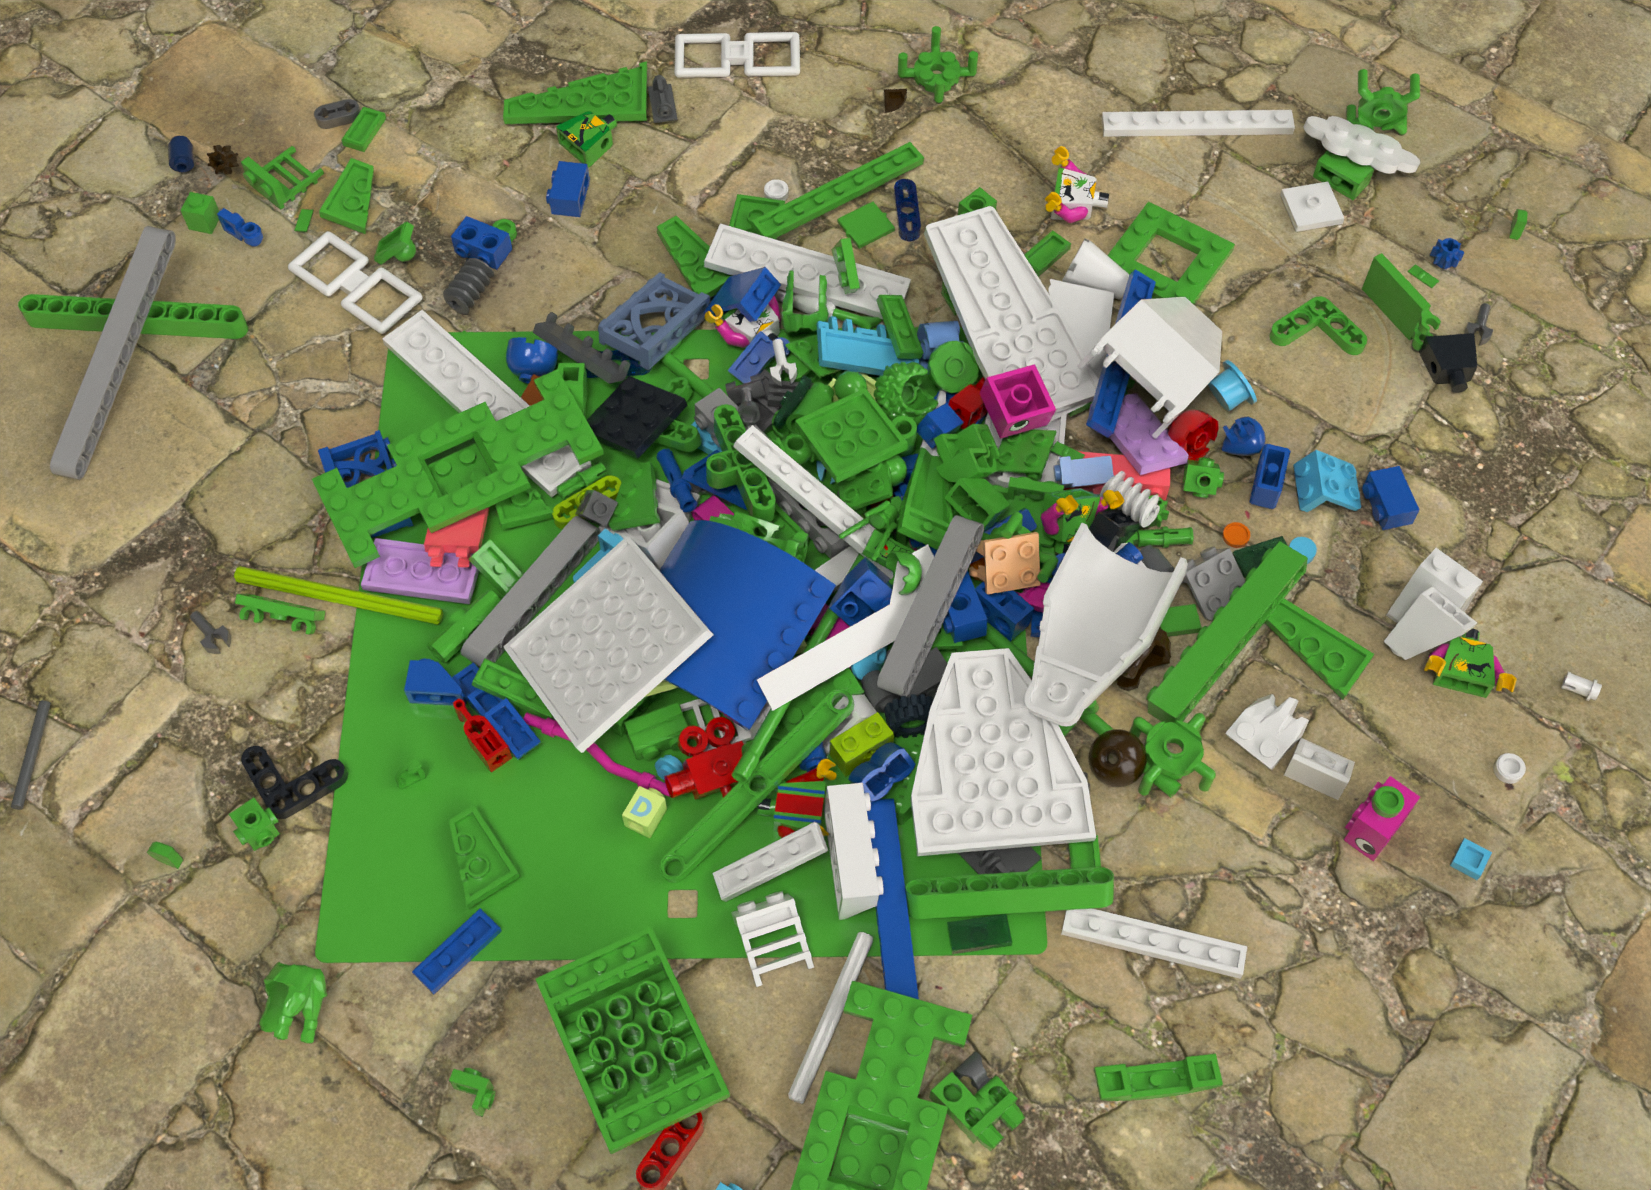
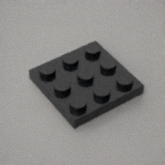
[587,376,688,459]

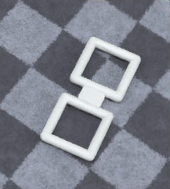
[674,32,800,78]
[288,231,423,334]

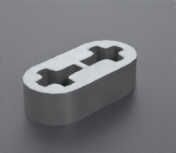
[314,99,360,129]

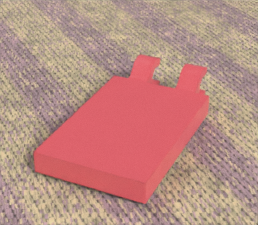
[424,507,490,567]

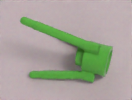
[839,500,898,561]

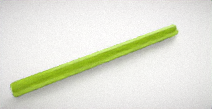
[234,566,443,624]

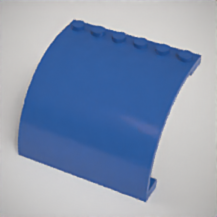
[659,520,836,730]

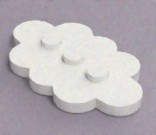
[1303,116,1420,174]

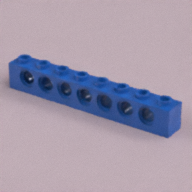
[893,454,987,643]

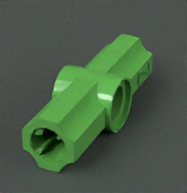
[427,589,501,663]

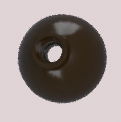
[1089,729,1147,787]

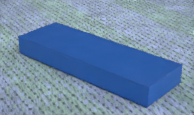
[412,908,502,995]

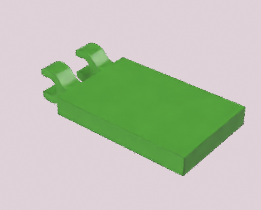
[1362,253,1441,351]

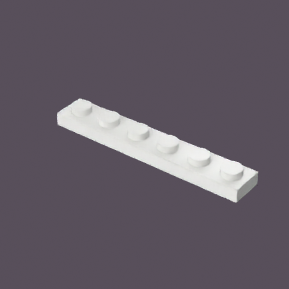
[1061,908,1247,979]

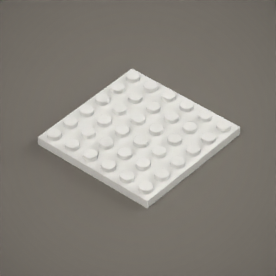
[503,535,714,753]

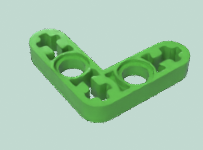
[1269,296,1368,355]
[654,377,702,452]

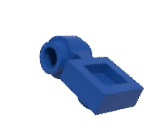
[217,208,263,246]

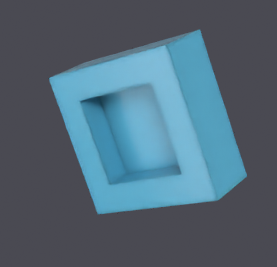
[1450,838,1492,880]

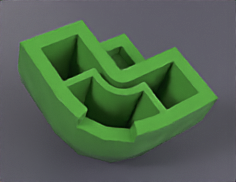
[934,424,1000,482]

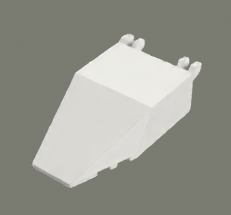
[1077,297,1222,439]

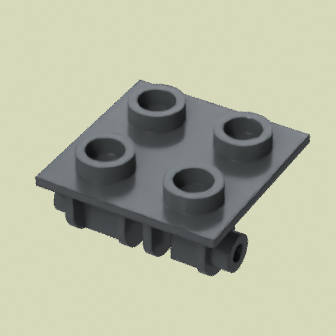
[958,846,1042,874]

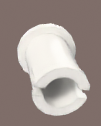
[1561,672,1602,701]

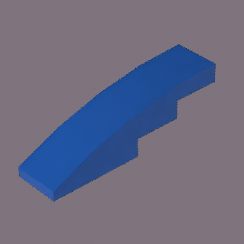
[452,662,541,760]

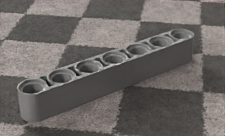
[877,515,984,697]
[461,516,601,667]

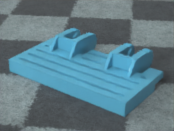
[817,316,919,376]

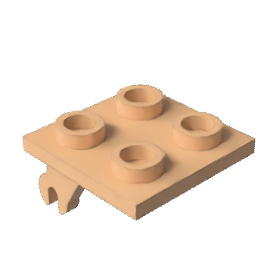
[969,532,1040,594]

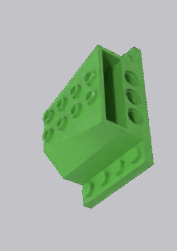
[535,926,730,1154]

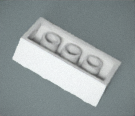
[824,783,883,920]

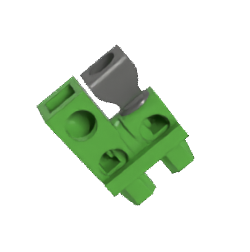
[929,1052,1025,1151]

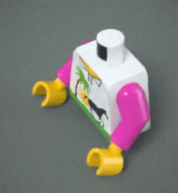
[1045,146,1109,223]
[705,295,781,348]

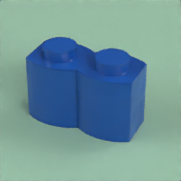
[848,742,915,802]

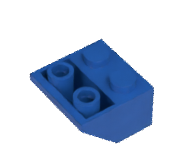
[829,557,893,626]

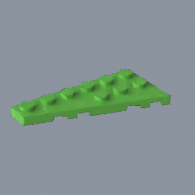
[503,61,648,124]

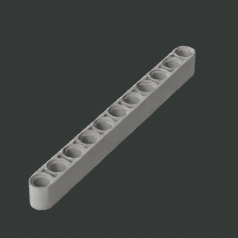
[50,226,176,480]

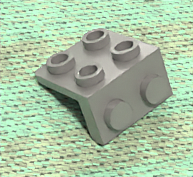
[1181,546,1245,620]

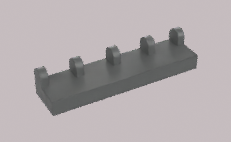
[533,312,630,384]

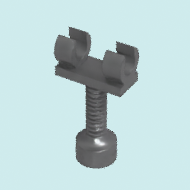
[725,374,766,425]

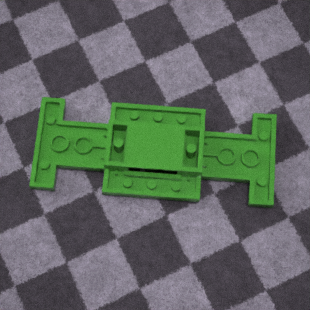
[312,369,604,568]
[791,981,972,1190]

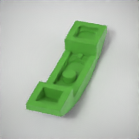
[1094,1054,1223,1101]

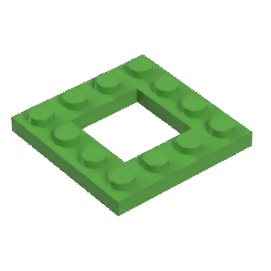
[1107,201,1235,305]

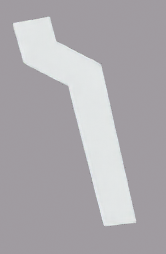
[757,545,934,711]

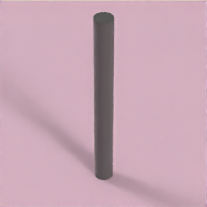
[11,700,51,810]

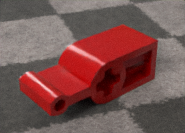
[948,377,988,430]
[453,699,512,772]

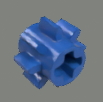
[1430,238,1464,269]

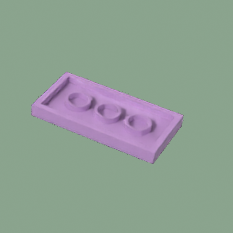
[1089,393,1189,475]
[361,538,479,604]

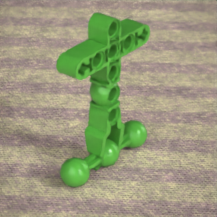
[706,371,907,523]

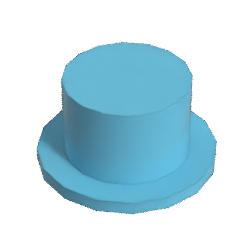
[1208,360,1257,412]

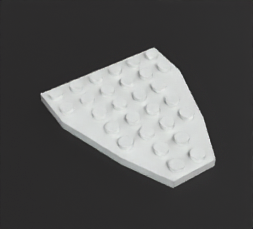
[910,648,1096,856]

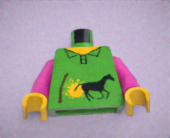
[1040,488,1124,554]
[1424,628,1517,698]

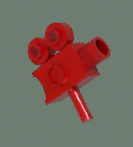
[664,717,744,800]

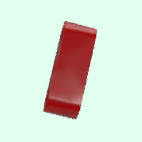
[636,1111,704,1190]

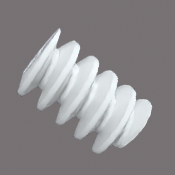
[1100,471,1160,528]

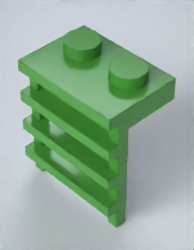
[241,146,324,210]

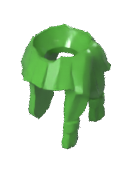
[781,271,829,336]
[259,962,327,1044]

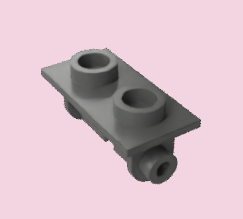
[648,75,678,123]

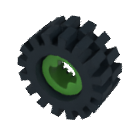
[884,694,934,738]

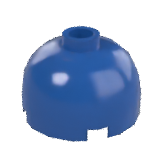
[506,337,558,384]

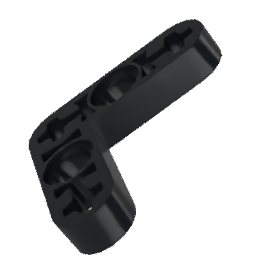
[241,746,348,819]

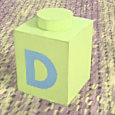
[622,786,667,838]

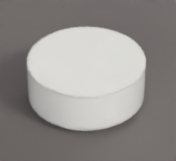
[764,180,788,201]
[1493,753,1526,784]

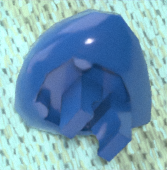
[1222,416,1266,456]

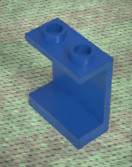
[704,267,781,325]

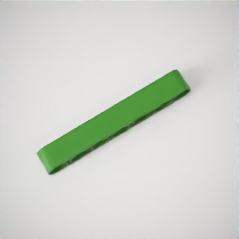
[905,867,1114,919]

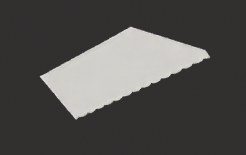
[1039,279,1114,428]

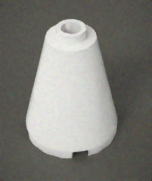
[1062,238,1129,300]

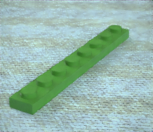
[751,142,924,239]

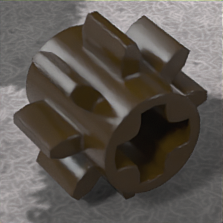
[207,145,239,175]

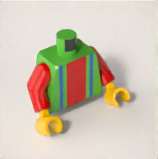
[758,759,837,838]

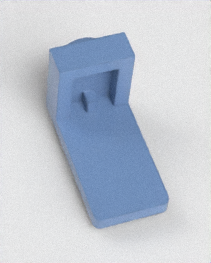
[1053,456,1114,488]

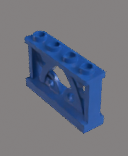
[318,430,414,538]

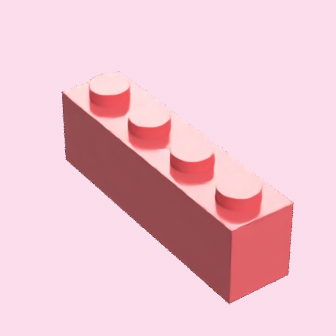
[1064,451,1170,500]

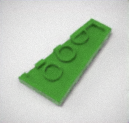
[657,216,733,298]
[1264,599,1374,700]

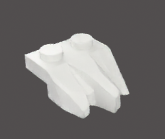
[1225,694,1309,771]

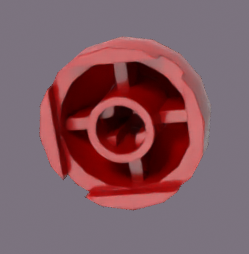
[1168,410,1219,461]

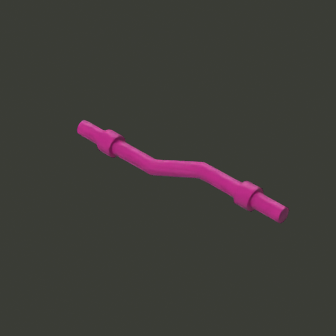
[523,712,670,797]

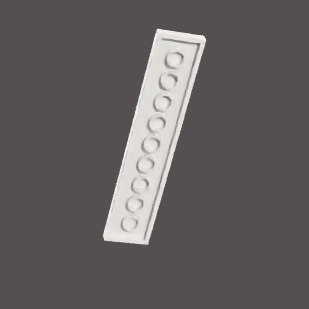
[382,310,592,498]

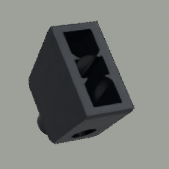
[1419,333,1477,393]

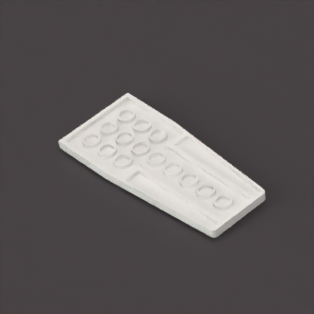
[924,206,1099,413]

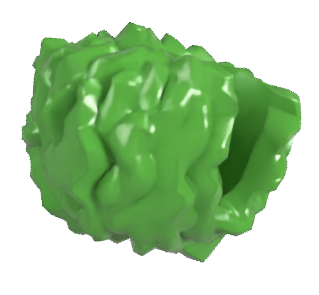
[874,362,938,426]

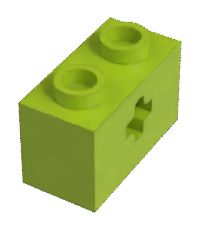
[830,712,894,777]

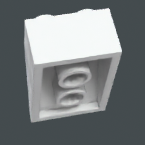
[599,503,689,570]

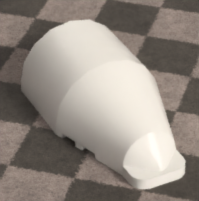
[1024,523,1188,727]

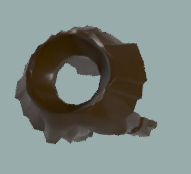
[1117,627,1171,691]

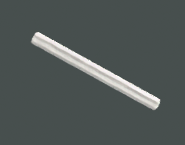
[788,932,873,1104]

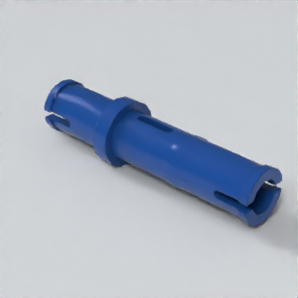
[656,449,697,512]

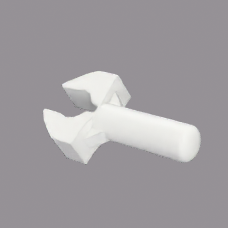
[770,339,797,386]

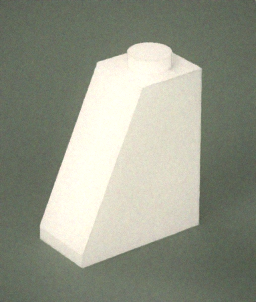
[1384,586,1477,660]

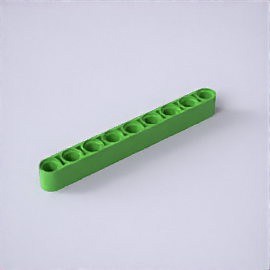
[18,294,248,339]

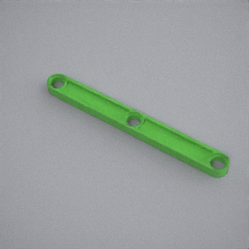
[659,688,855,883]

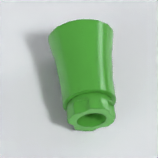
[786,382,835,433]

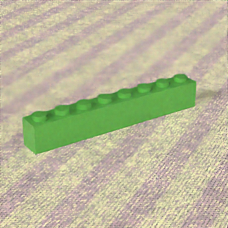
[1146,541,1308,723]

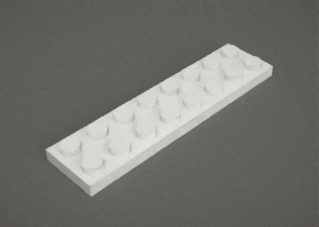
[704,224,911,319]

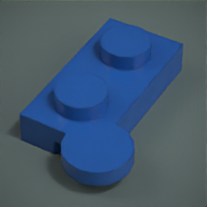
[728,331,791,384]

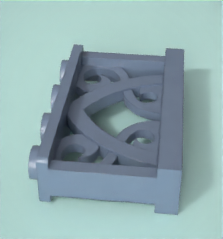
[598,272,710,370]

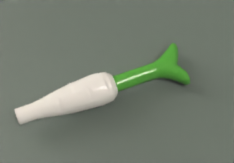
[776,291,882,330]

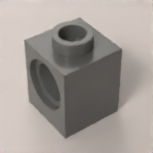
[575,490,618,527]

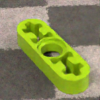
[552,476,621,529]

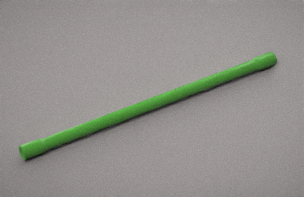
[732,526,886,783]

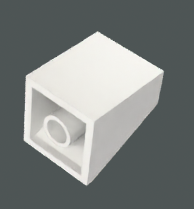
[1386,548,1483,624]

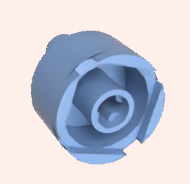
[917,321,963,375]

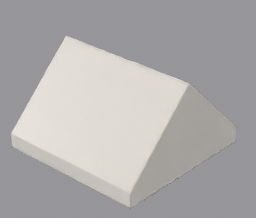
[1284,738,1355,800]

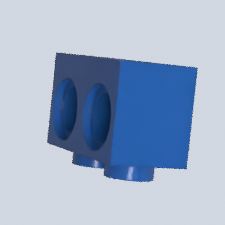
[451,216,512,270]
[975,581,1034,641]

